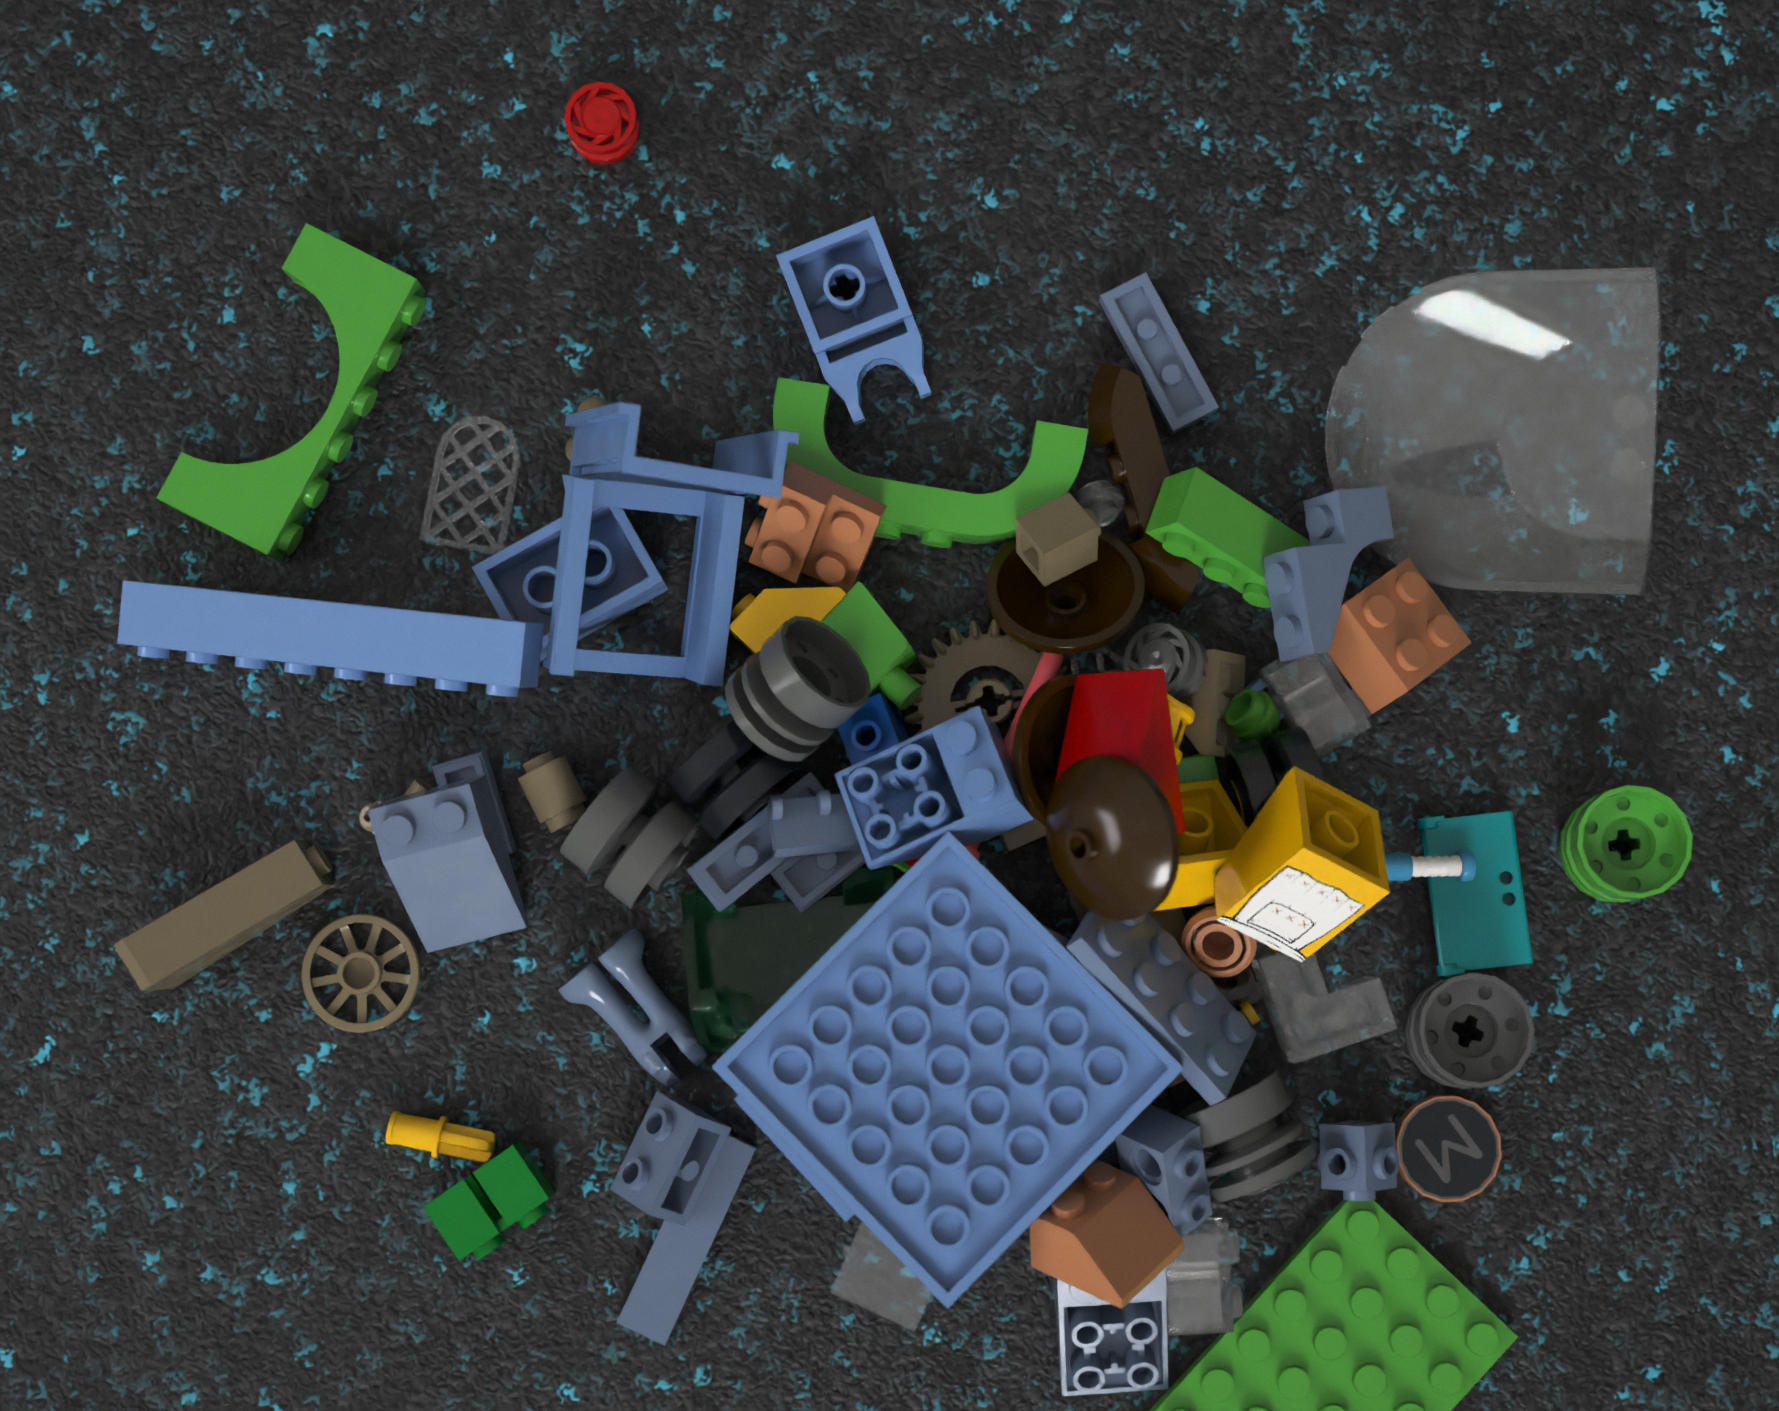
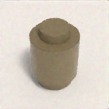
[517,751,587,833]

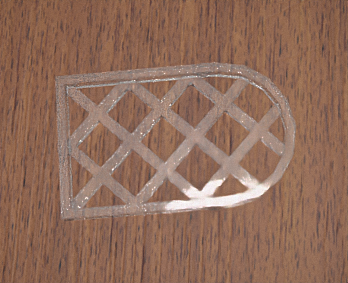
[419,416,520,554]

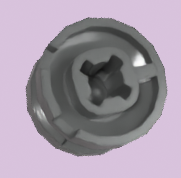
[1123,623,1209,699]

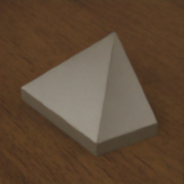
[1176,649,1246,758]

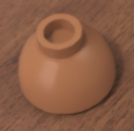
[1181,905,1257,977]

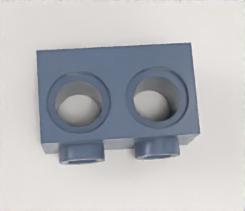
[1115,1104,1212,1238]

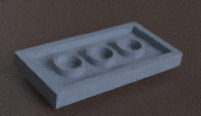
[1066,910,1257,1106]

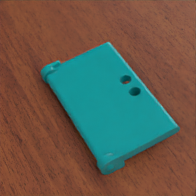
[1417,811,1533,978]

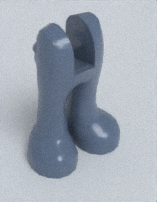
[558,927,708,1088]

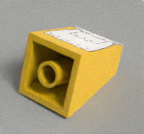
[1214,766,1390,962]

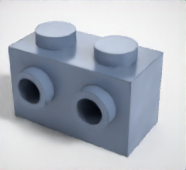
[610,1091,732,1226]

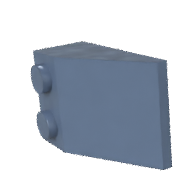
[367,774,529,953]

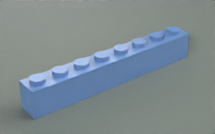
[117,580,544,697]

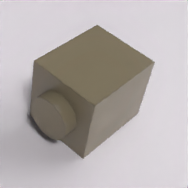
[1016,492,1101,587]

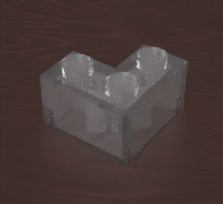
[1251,950,1398,1063]

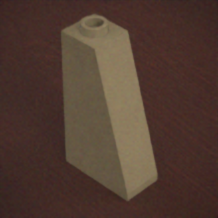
[113,840,335,991]

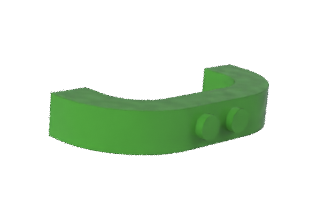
[773,377,1088,548]

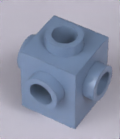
[1318,1120,1399,1201]

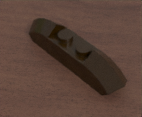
[1088,363,1201,615]

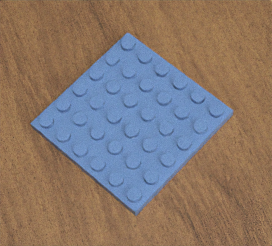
[712,831,1185,1309]

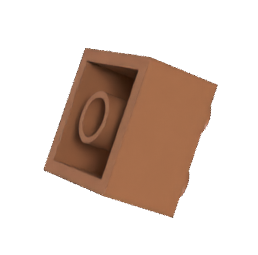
[1326,557,1472,714]

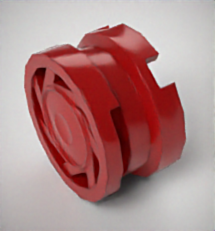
[564,82,640,165]

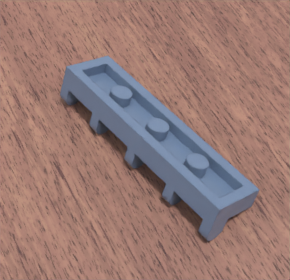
[767,790,861,858]

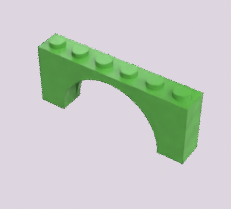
[157,223,427,563]

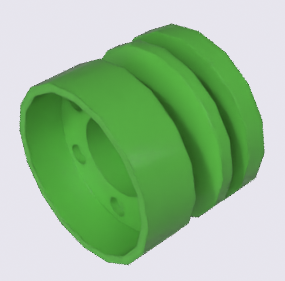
[1559,785,1693,903]

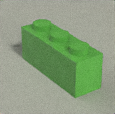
[1145,467,1311,608]

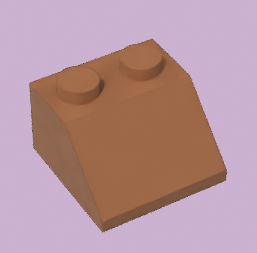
[1029,1159,1184,1309]

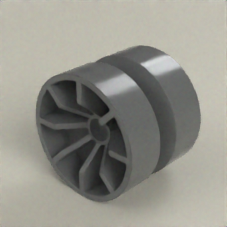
[560,765,701,910]

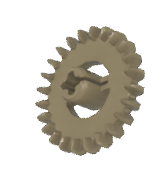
[904,619,1067,741]

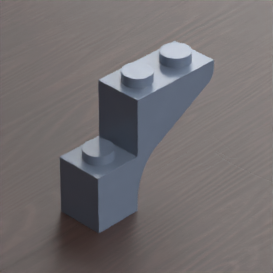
[1262,486,1395,662]

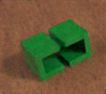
[423,1140,556,1261]

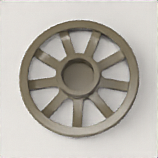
[301,913,422,1033]

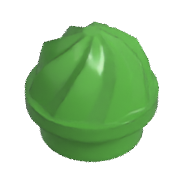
[1225,689,1280,742]

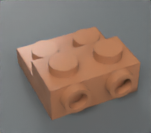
[745,461,887,593]

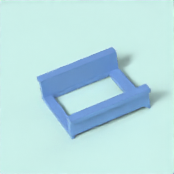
[565,402,800,499]
[543,474,745,686]

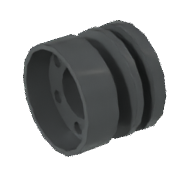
[725,616,871,761]
[1404,972,1535,1089]
[1176,1068,1318,1202]

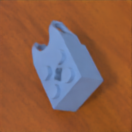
[776,216,932,425]

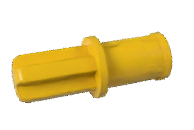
[386,1110,496,1163]

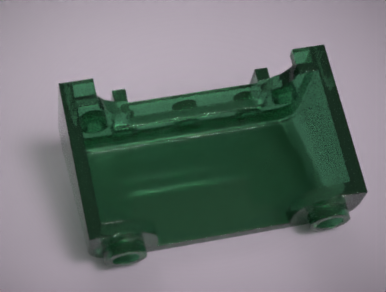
[681,867,895,1052]

